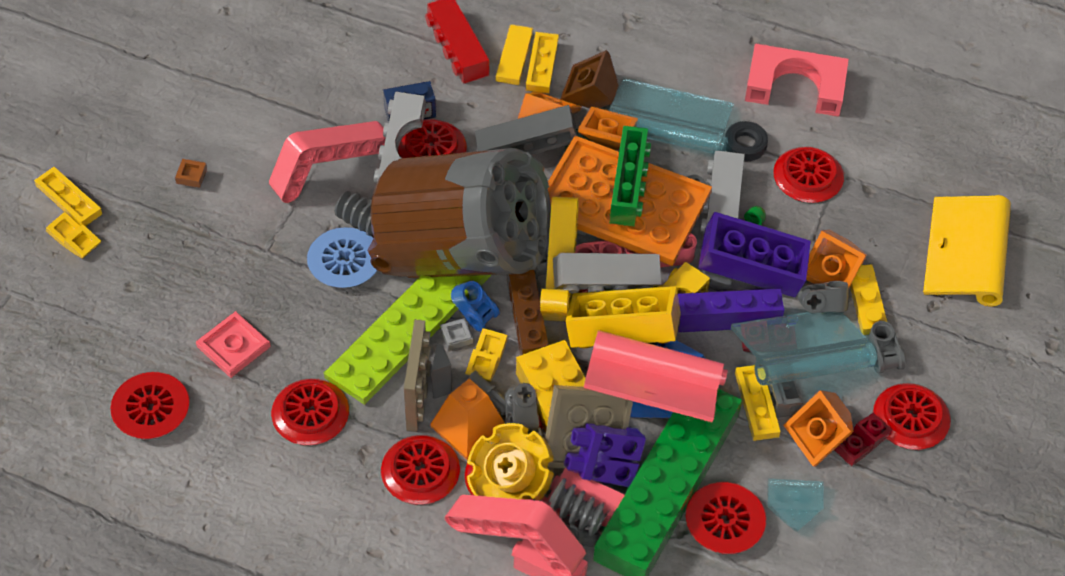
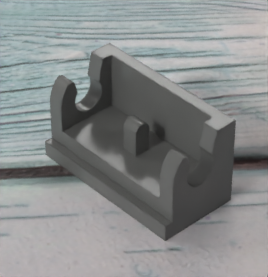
[762,358,803,418]

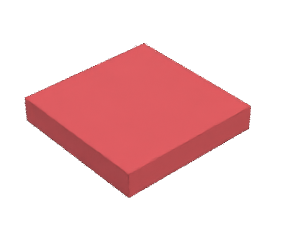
[196,311,271,378]

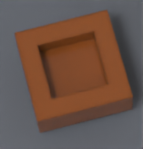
[175,159,207,188]

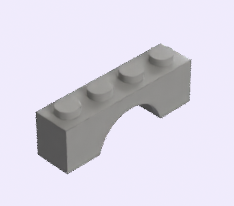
[374,92,426,183]

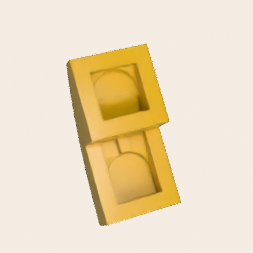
[46,212,101,259]
[465,328,508,382]

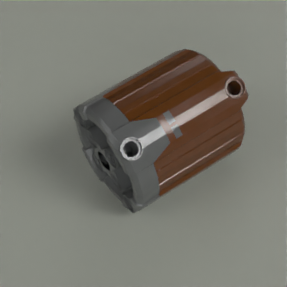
[367,148,551,278]

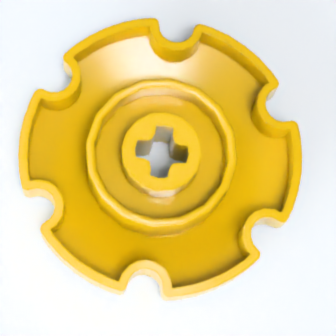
[467,423,554,501]

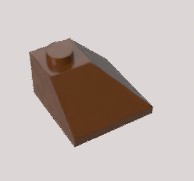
[560,50,619,108]

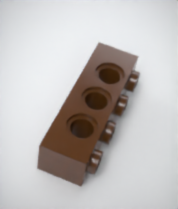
[507,270,549,355]

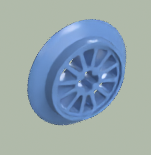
[307,227,377,288]

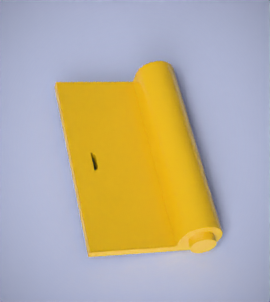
[923,195,1011,307]

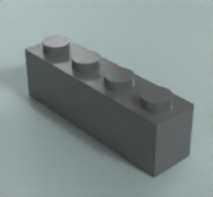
[475,105,578,155]

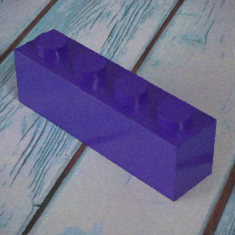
[678,289,784,333]

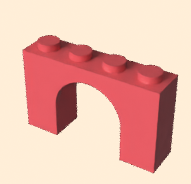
[745,44,849,117]
[512,467,624,576]

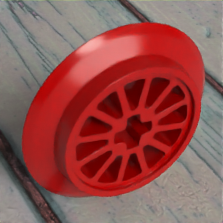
[398,119,467,158]
[773,147,844,203]
[110,372,189,439]
[271,378,349,445]
[873,383,951,450]
[381,435,460,505]
[686,482,766,554]

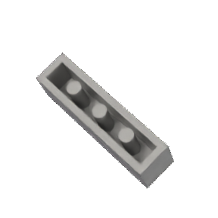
[700,151,744,233]
[553,253,661,293]

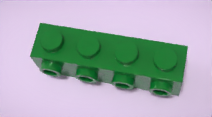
[609,126,651,227]

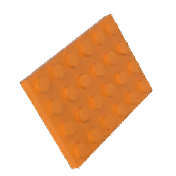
[548,136,712,266]

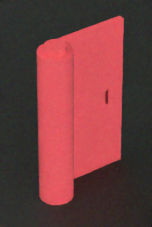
[583,330,728,422]

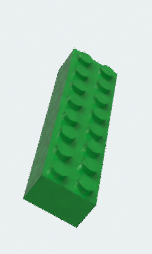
[593,389,742,576]

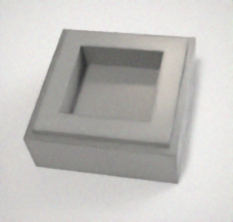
[440,318,473,351]

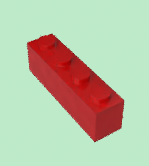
[425,0,489,84]

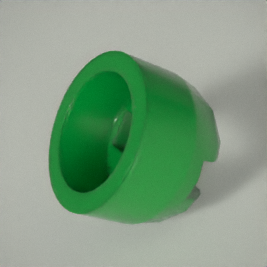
[744,206,766,225]

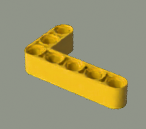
[540,196,579,322]

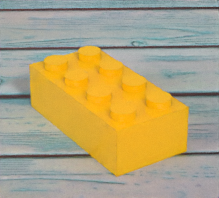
[565,286,681,349]
[516,340,586,432]

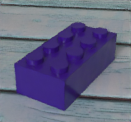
[698,212,811,297]

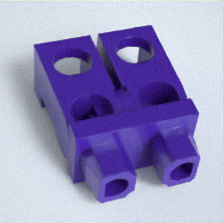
[564,423,646,487]

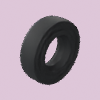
[724,121,768,162]

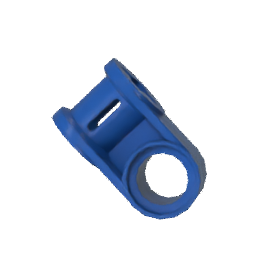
[451,281,500,332]

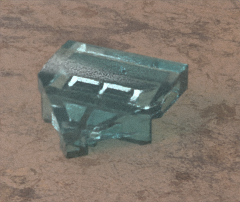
[767,479,824,532]

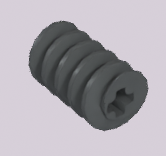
[334,191,374,238]
[548,478,610,537]

